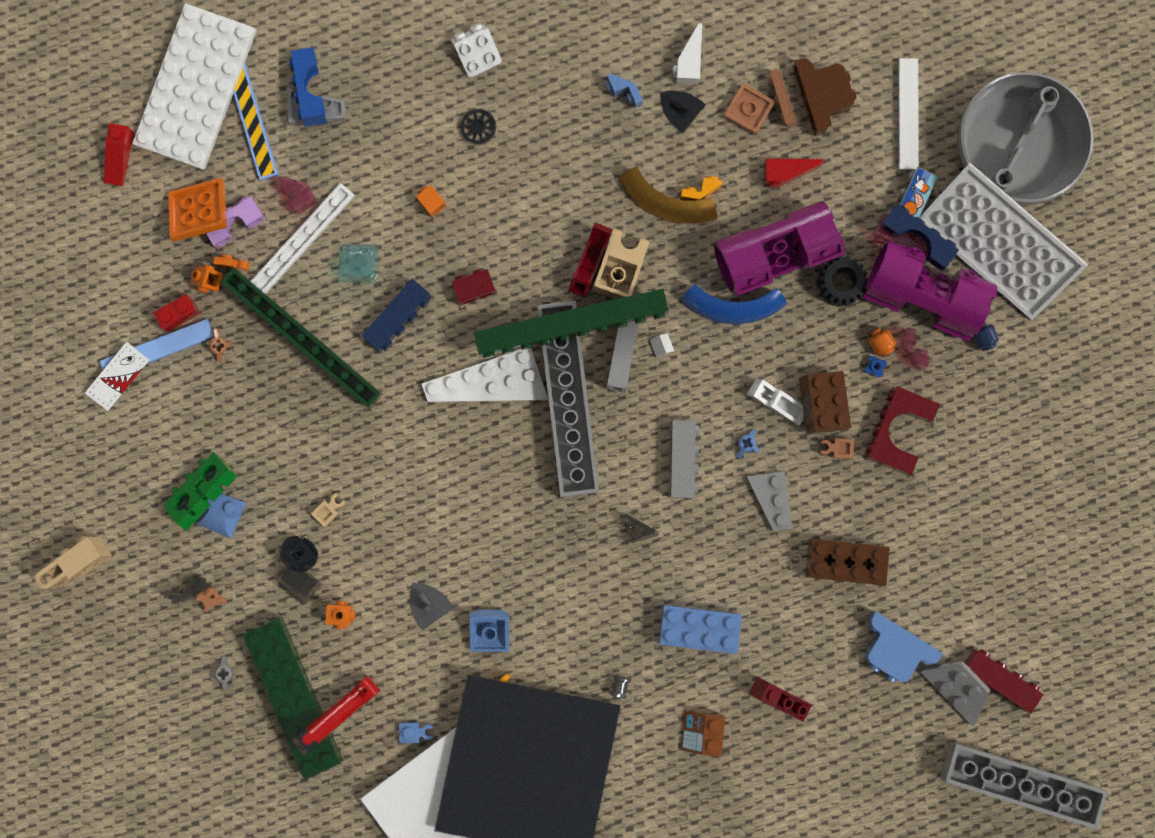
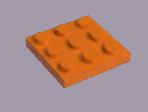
[168,178,227,242]

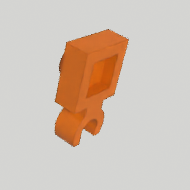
[213,254,250,271]

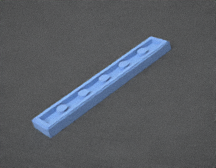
[100,319,214,370]

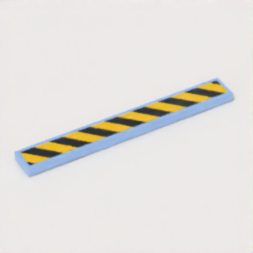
[233,64,279,181]

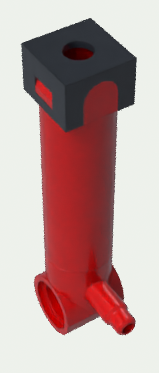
[291,676,381,756]

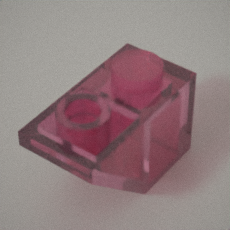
[278,176,319,214]

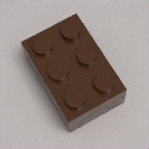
[799,371,851,434]

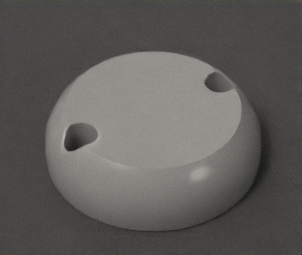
[957,72,1093,206]

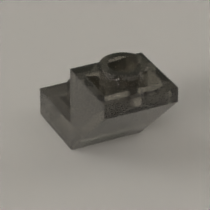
[164,576,211,602]

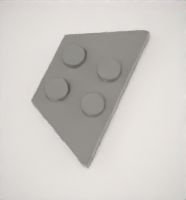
[921,661,990,726]

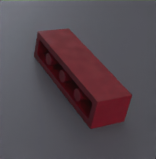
[965,649,1044,714]

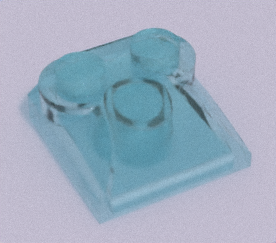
[338,244,378,283]

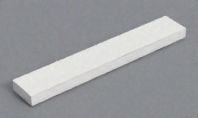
[898,58,919,171]

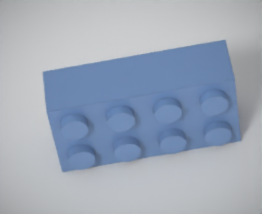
[658,605,742,654]

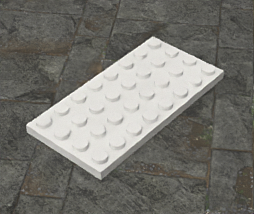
[132,3,257,171]
[920,163,1088,320]

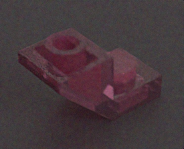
[901,328,930,371]

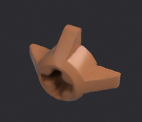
[209,329,232,361]
[195,588,227,612]

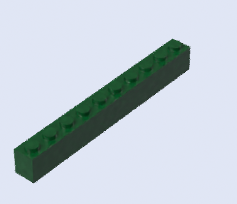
[221,267,383,408]
[473,288,669,359]

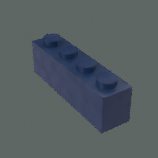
[361,278,431,353]

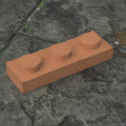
[769,68,797,127]

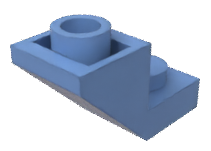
[605,74,643,109]

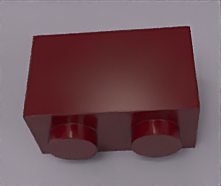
[452,268,496,306]

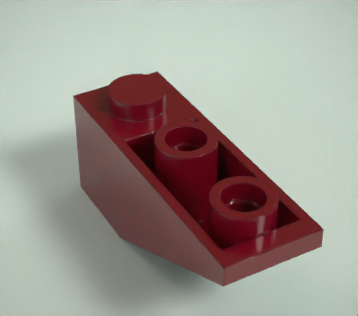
[749,676,812,722]

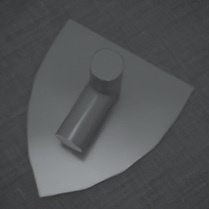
[410,583,454,631]

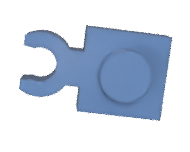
[399,722,433,743]

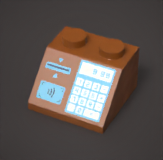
[681,711,725,757]

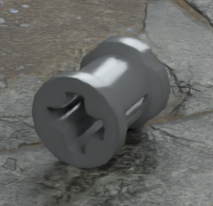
[610,675,631,699]

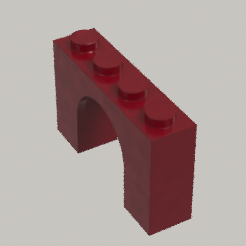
[865,386,940,476]

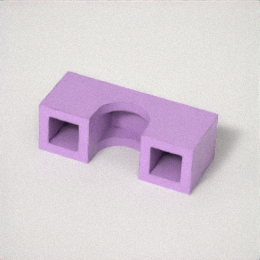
[206,197,266,249]

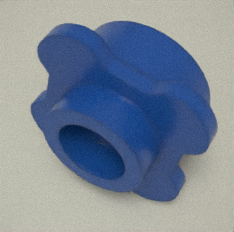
[865,356,887,378]

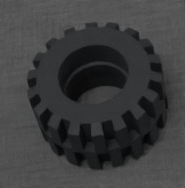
[817,256,868,307]

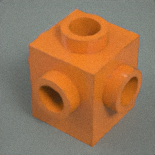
[190,264,223,294]
[325,601,356,629]

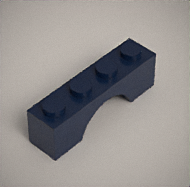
[879,204,959,271]

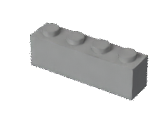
[670,420,699,498]

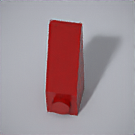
[104,123,134,187]
[764,159,823,188]

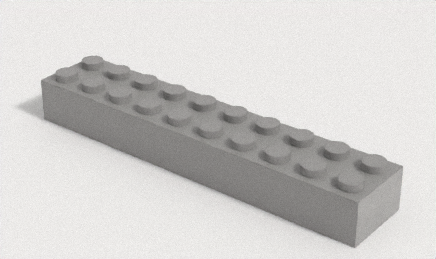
[537,301,599,497]

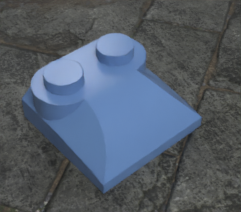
[195,493,247,539]
[470,610,510,652]

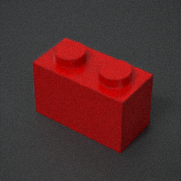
[153,294,201,332]

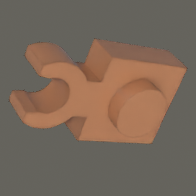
[820,438,854,459]

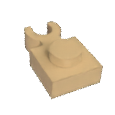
[311,493,346,528]

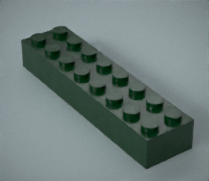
[242,617,344,780]

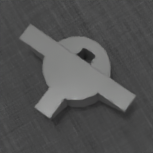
[210,656,234,690]

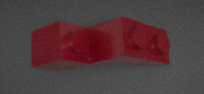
[568,222,613,298]

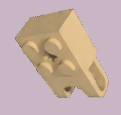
[592,228,649,299]
[35,536,112,589]

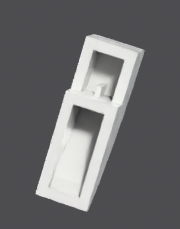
[747,378,804,426]

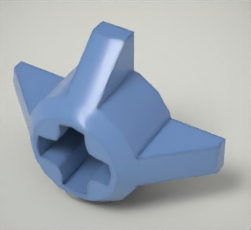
[736,429,760,459]

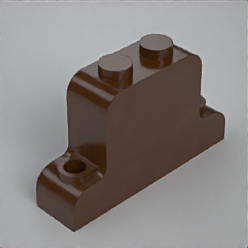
[793,58,856,136]

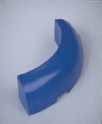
[680,284,787,324]

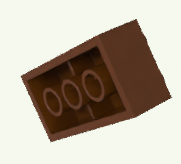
[805,539,890,586]

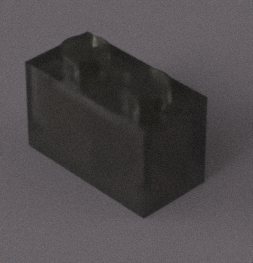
[275,566,323,603]

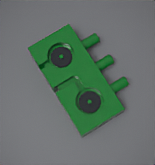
[163,452,238,531]

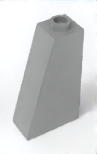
[606,321,638,393]

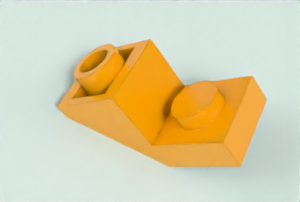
[680,176,722,201]

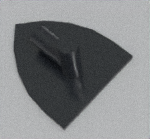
[660,90,706,133]

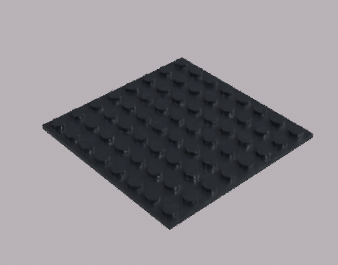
[434,674,621,838]

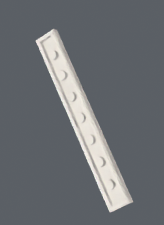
[251,183,355,294]

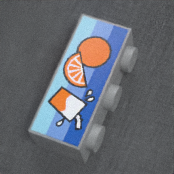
[894,167,938,218]

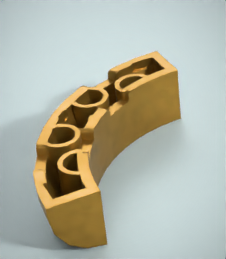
[619,166,717,224]

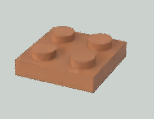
[723,83,776,135]

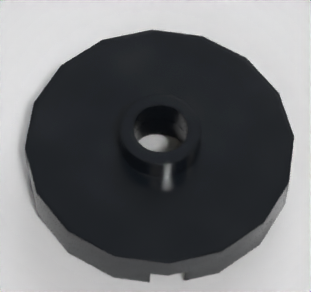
[279,536,318,572]

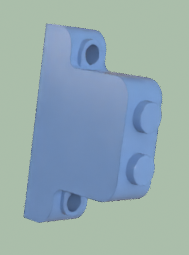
[865,611,943,683]

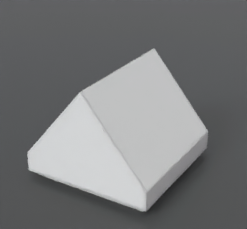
[650,333,674,358]

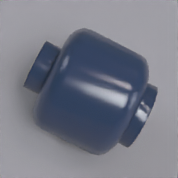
[972,323,999,351]

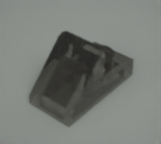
[621,513,659,543]

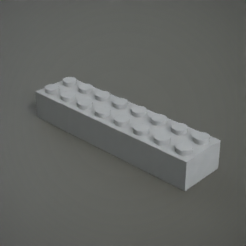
[940,741,1108,830]

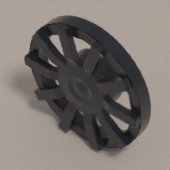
[461,109,496,144]

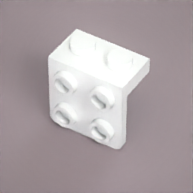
[450,23,502,77]

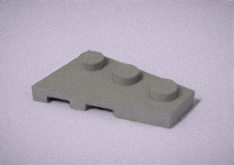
[287,88,346,126]
[746,472,792,531]

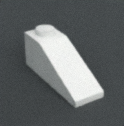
[673,23,702,84]

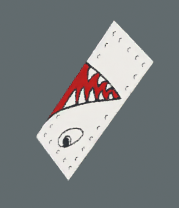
[85,342,149,411]

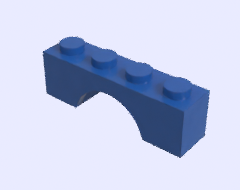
[289,47,327,127]

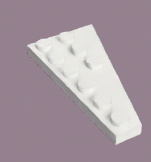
[422,349,549,402]

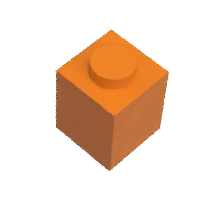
[416,185,446,218]

